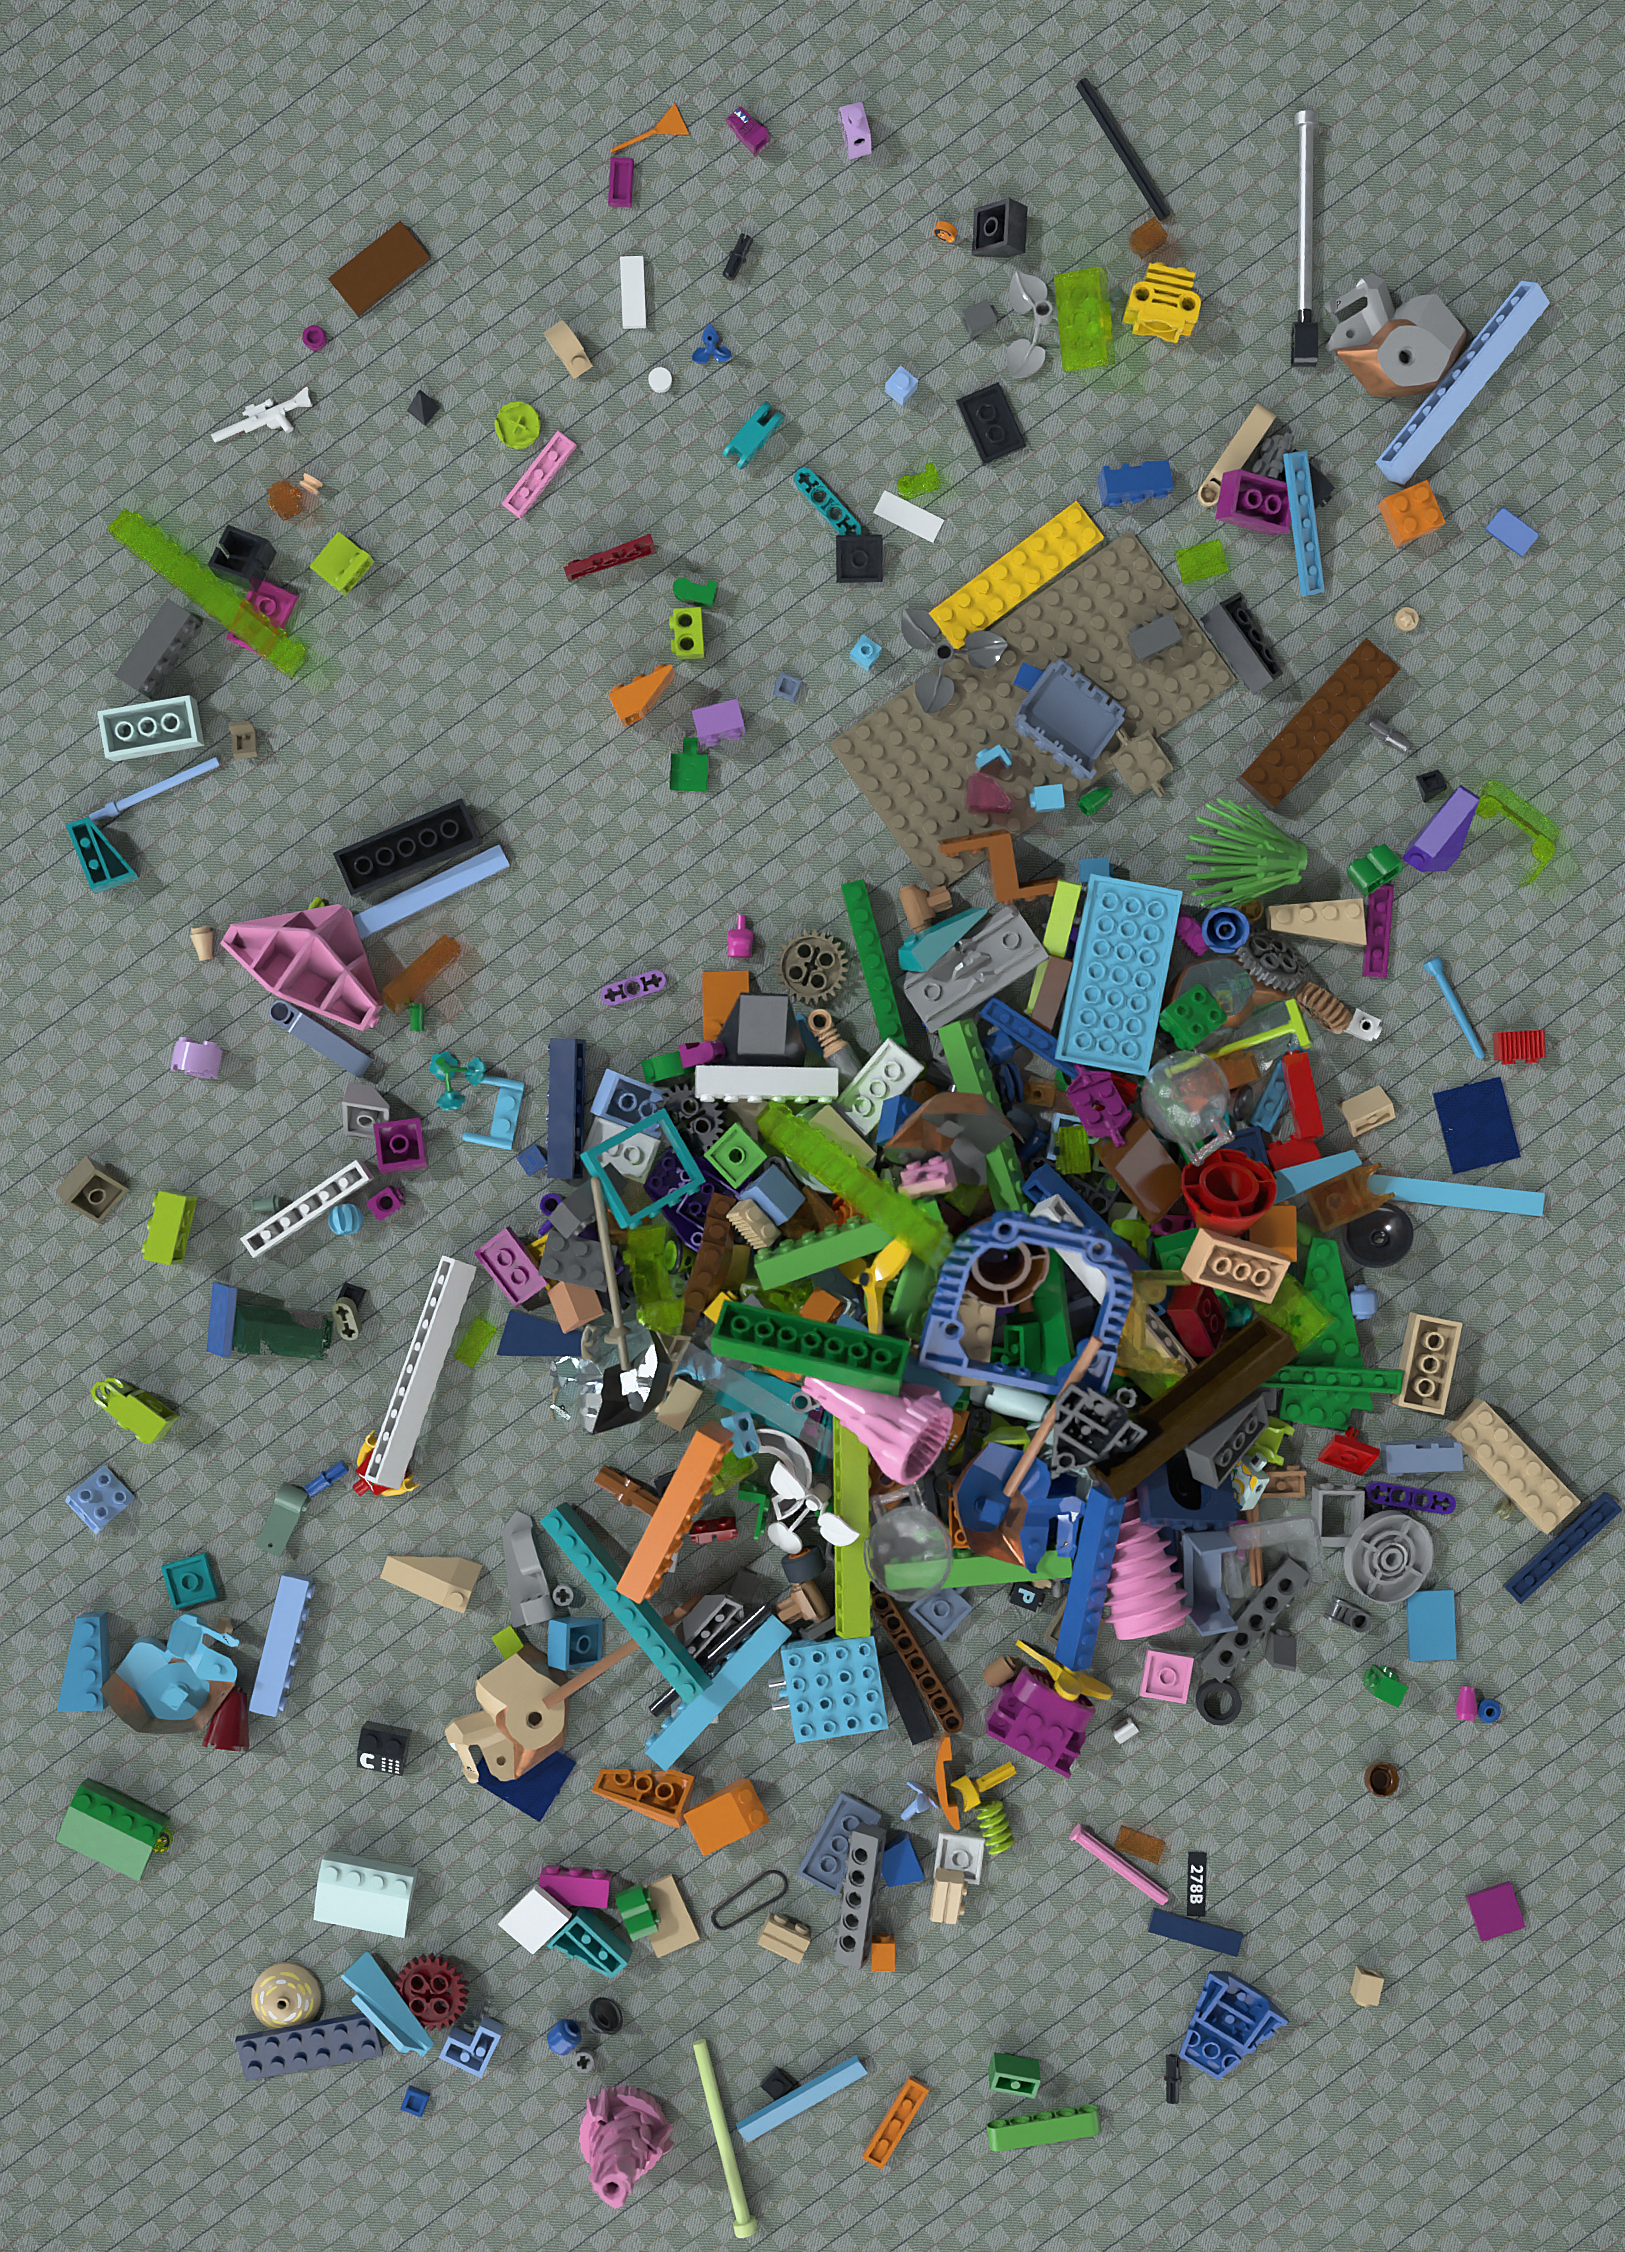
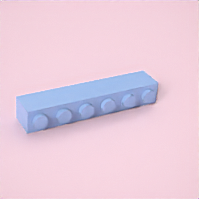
[248,1571,315,1717]

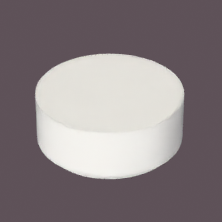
[648,367,672,393]

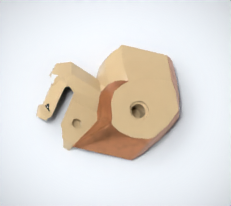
[445,1643,570,1783]

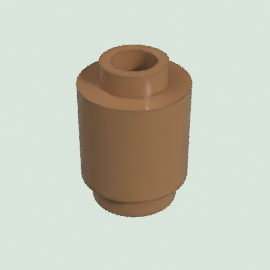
[981,1655,1017,1688]

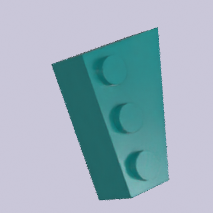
[65,817,139,894]
[546,1906,633,1979]

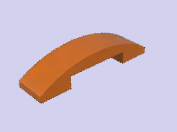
[935,1731,960,1830]

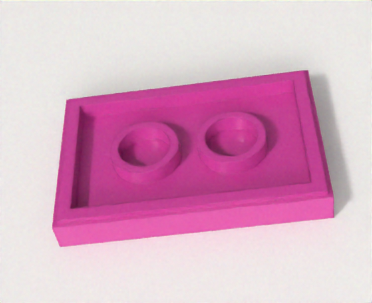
[226,580,299,660]

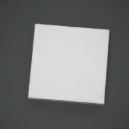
[933,1831,985,1885]

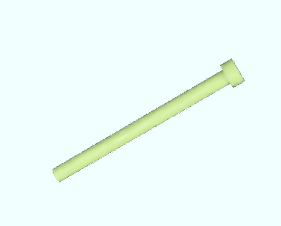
[693,2039,758,2238]

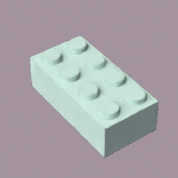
[97,695,205,762]

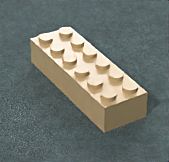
[1443,1398,1581,1534]

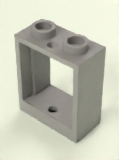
[1310,1483,1365,1547]

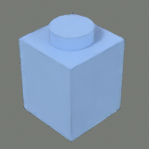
[885,366,918,406]

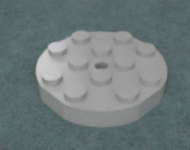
[1344,1510,1434,1604]

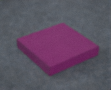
[1465,1881,1526,1942]

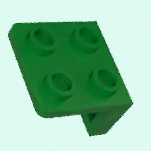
[1158,984,1228,1053]
[737,1480,771,1540]

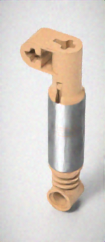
[806,1009,884,1150]

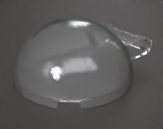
[1141,1050,1234,1166]
[863,1482,954,1602]

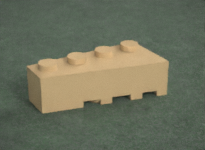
[1264,898,1367,947]

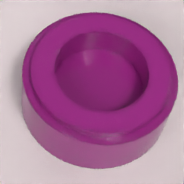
[302,325,327,351]

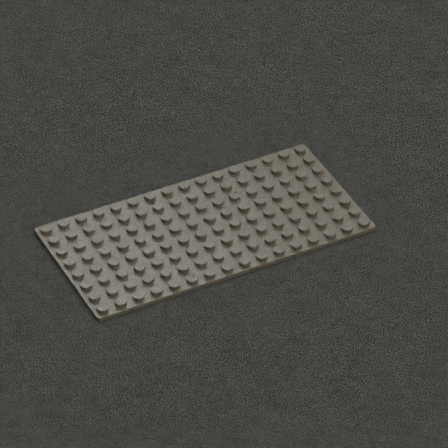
[830,531,1236,890]

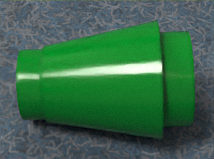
[1077,785,1113,816]

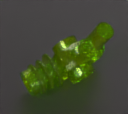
[1112,1219,1151,1259]

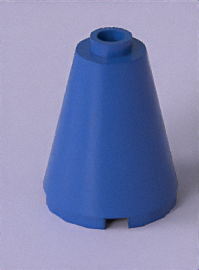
[1201,905,1249,953]

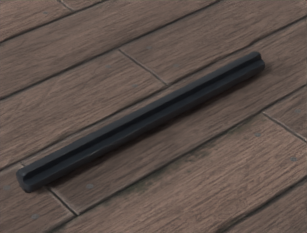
[1076,78,1170,221]
[649,1602,773,1717]

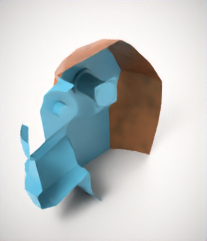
[99,1612,239,1734]

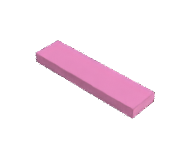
[502,430,577,520]

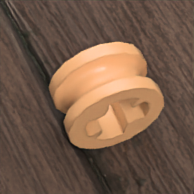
[299,473,323,495]

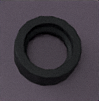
[1195,1678,1242,1726]

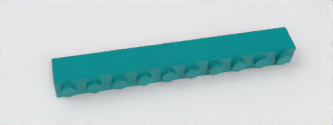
[540,1501,713,1705]

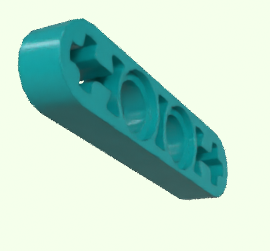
[794,468,861,535]

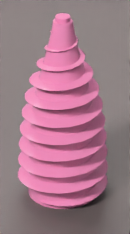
[1098,1485,1192,1640]

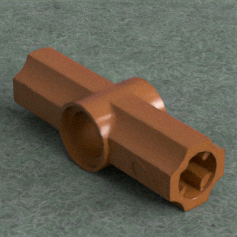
[593,1465,661,1518]

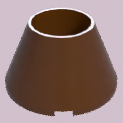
[963,1217,1049,1307]

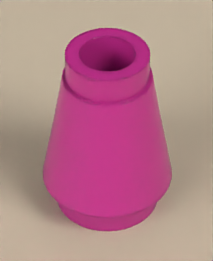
[1454,1686,1478,1721]

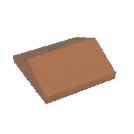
[547,1281,605,1334]

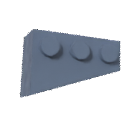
[1380,1436,1464,1476]

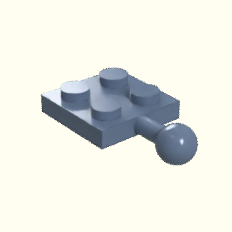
[908,1586,973,1642]

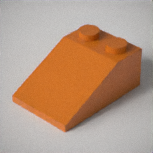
[702,970,749,1041]
[682,1778,770,1856]

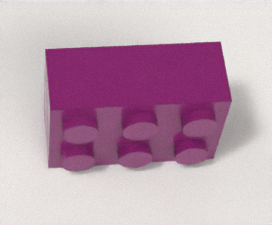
[1215,469,1291,536]

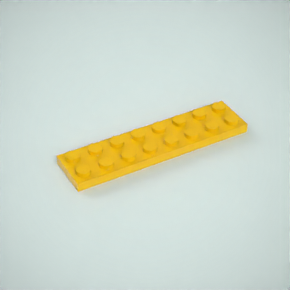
[929,501,1104,650]

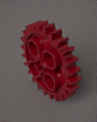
[395,1953,469,2031]

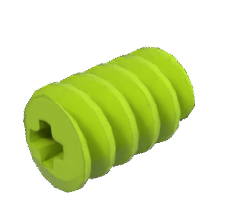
[974,1800,1015,1855]

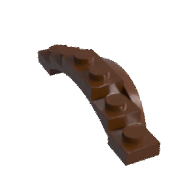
[671,1191,736,1331]

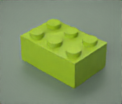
[142,1189,198,1266]

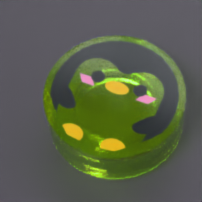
[153,1828,173,1853]

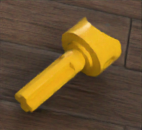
[950,1761,1017,1812]

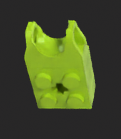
[90,1377,179,1444]

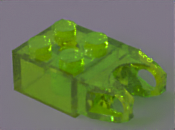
[1251,1273,1336,1353]

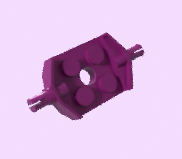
[1067,1063,1131,1148]

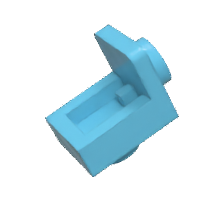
[974,744,1012,771]

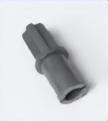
[1366,717,1411,754]

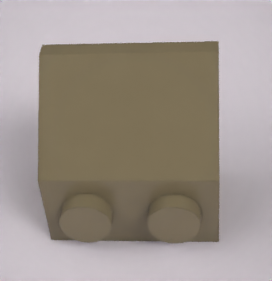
[724,1099,785,1144]
[56,1155,129,1224]

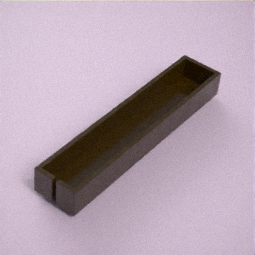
[1085,1315,1298,1501]

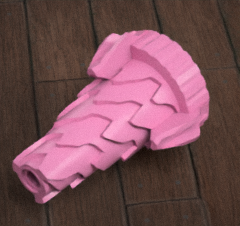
[802,1376,953,1486]
[579,2085,674,2209]

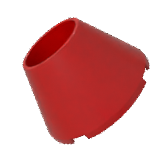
[1181,1149,1277,1238]

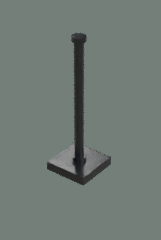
[794,1471,942,1526]

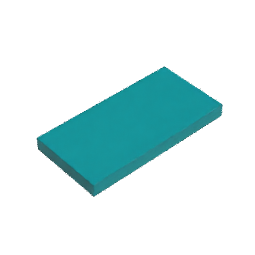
[713,1366,811,1438]

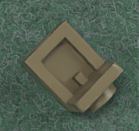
[229,721,258,760]

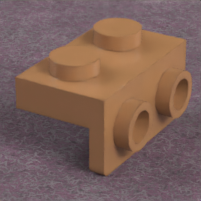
[1260,1464,1307,1498]

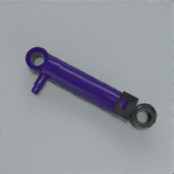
[538,1193,648,1297]

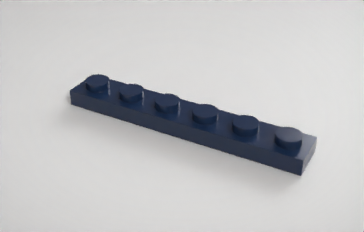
[1502,1492,1622,1604]

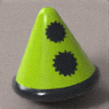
[663,1236,698,1275]

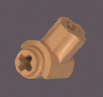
[899,883,952,933]
[775,1578,830,1626]

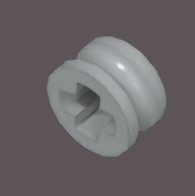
[553,1583,574,1606]
[573,2048,595,2073]

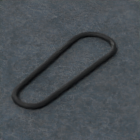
[711,1870,787,1930]

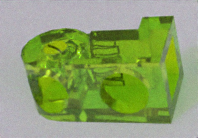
[897,462,941,500]

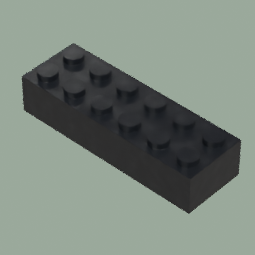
[333,798,484,898]

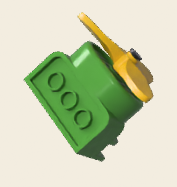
[838,1235,952,1340]

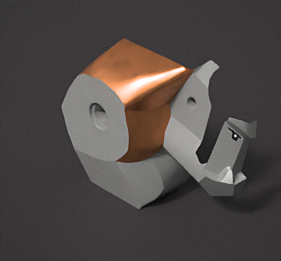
[1323,273,1466,397]

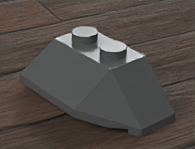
[674,1595,744,1662]

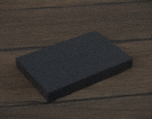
[956,382,1026,466]

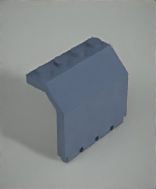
[1012,658,1126,780]

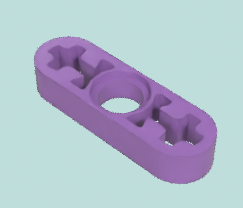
[601,970,666,1006]

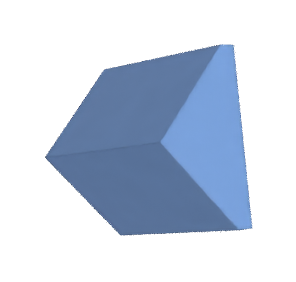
[739,1164,806,1226]

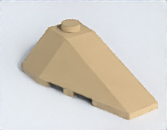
[380,1555,483,1614]

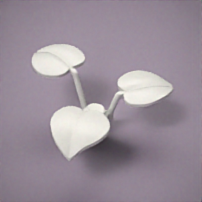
[768,1461,860,1554]

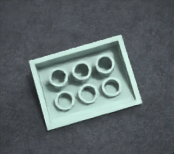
[313,1851,418,1938]

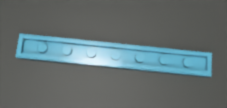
[1356,1173,1545,1216]

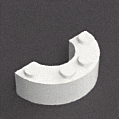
[754,1425,812,1521]

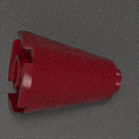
[202,1686,250,1752]

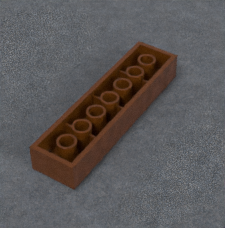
[1236,637,1401,811]

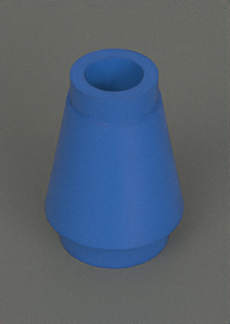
[1017,1128,1049,1162]

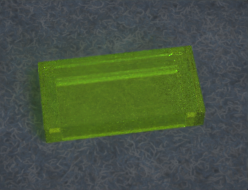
[453,1317,498,1369]

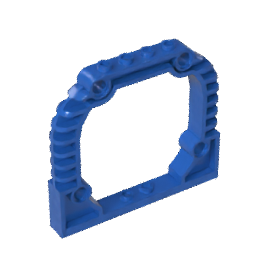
[916,1210,1133,1395]

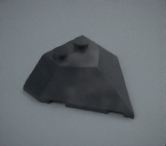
[1051,1382,1147,1479]

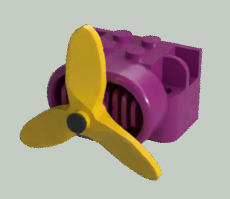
[984,1639,1113,1779]

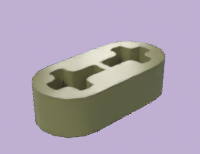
[332,1297,362,1341]

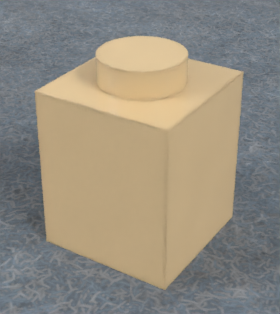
[1350,1966,1384,2007]

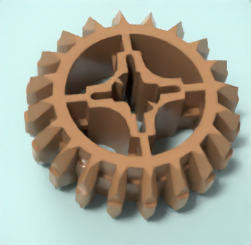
[1293,981,1353,1034]

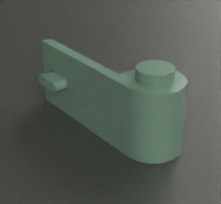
[255,1482,312,1557]

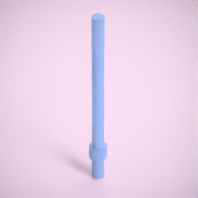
[89,757,220,823]

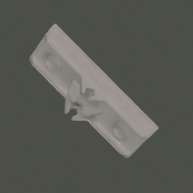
[896,903,1050,1035]

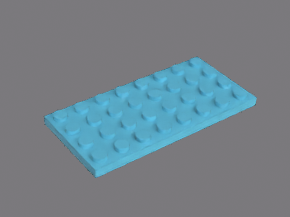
[1054,874,1183,1076]

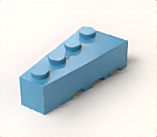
[57,1611,110,1712]

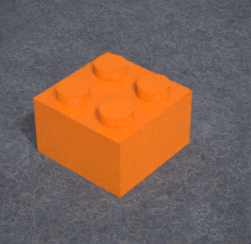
[1378,480,1446,548]

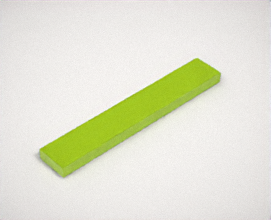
[1026,879,1082,1014]

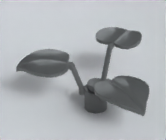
[901,608,1007,714]

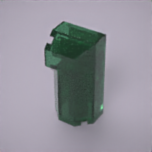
[232,1302,333,1360]

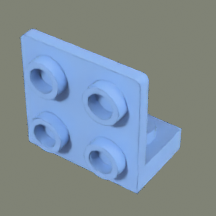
[65,1465,135,1535]

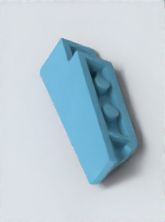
[1273,1150,1362,1204]
[341,1952,434,2057]

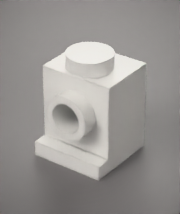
[1345,1008,1382,1042]

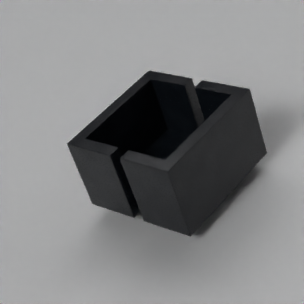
[207,525,277,593]

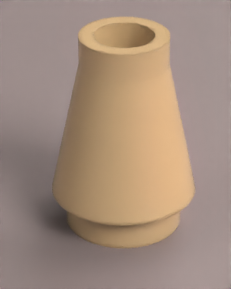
[190,926,213,960]

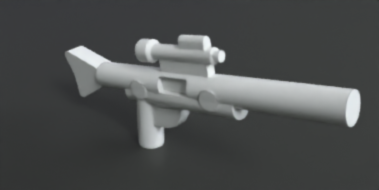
[211,387,313,443]

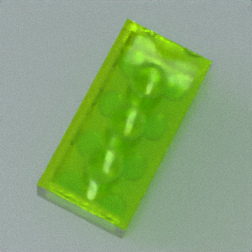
[1054,266,1116,374]

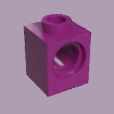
[366,1186,406,1222]

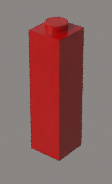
[1280,1050,1325,1141]

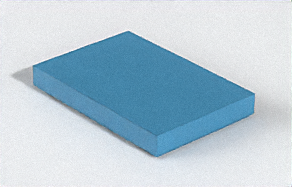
[1406,1588,1457,1661]

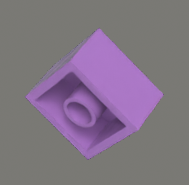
[692,699,746,747]

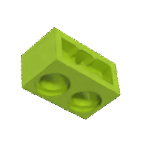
[669,607,705,660]

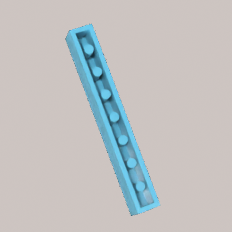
[645,1612,792,1771]

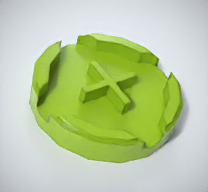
[494,401,541,449]

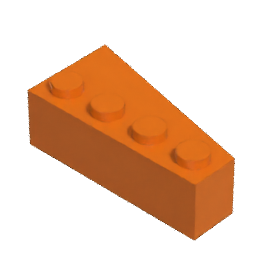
[762,1286,845,1382]

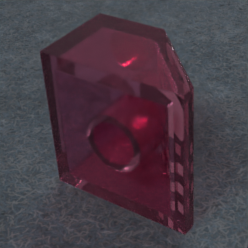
[963,772,1014,814]

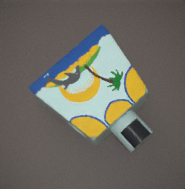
[1231,1452,1269,1511]

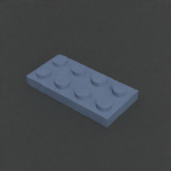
[796,1791,882,1896]

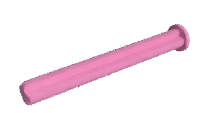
[1069,1824,1169,1905]

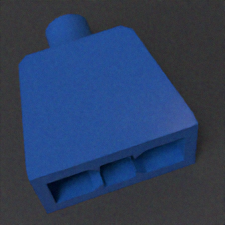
[880,1832,925,1887]

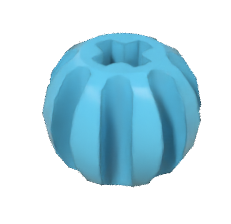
[328,1204,363,1235]

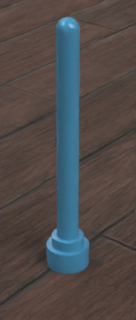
[1423,956,1485,1059]

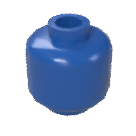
[982,1030,1016,1064]
[547,2019,582,2056]

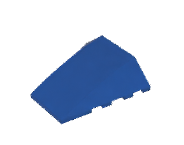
[1179,1971,1289,2080]

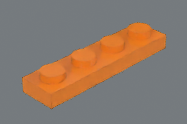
[862,2075,929,2170]

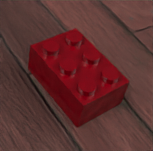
[1167,1275,1228,1357]

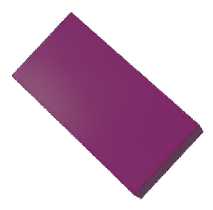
[608,157,634,208]

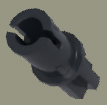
[723,233,754,281]
[1163,2054,1182,2104]

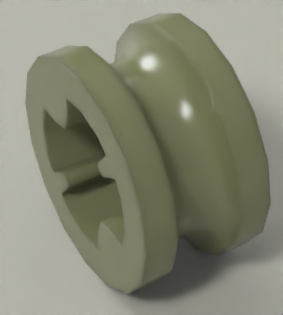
[1493,1497,1515,1521]

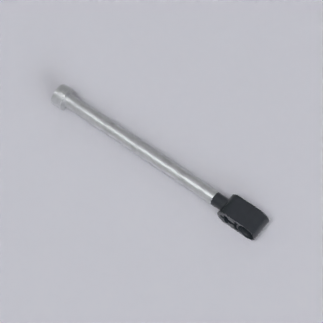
[1291,110,1318,367]

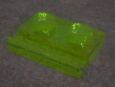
[1174,539,1229,585]
[1125,1349,1181,1400]

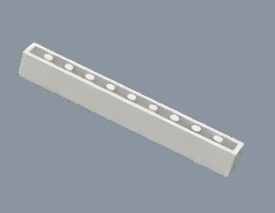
[1030,1194,1197,1388]
[364,1255,477,1490]

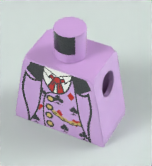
[838,102,871,160]

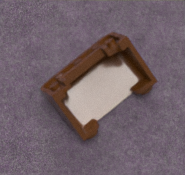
[1092,1112,1184,1227]

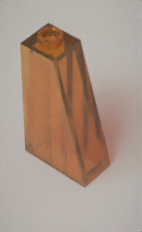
[382,934,461,1016]

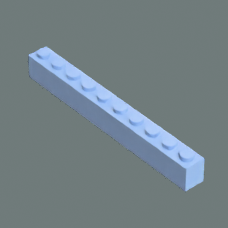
[1375,281,1550,484]

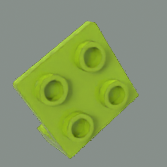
[310,532,375,597]

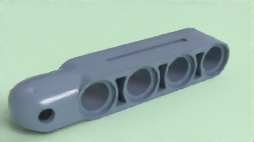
[269,1000,373,1078]

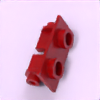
[690,1516,738,1545]

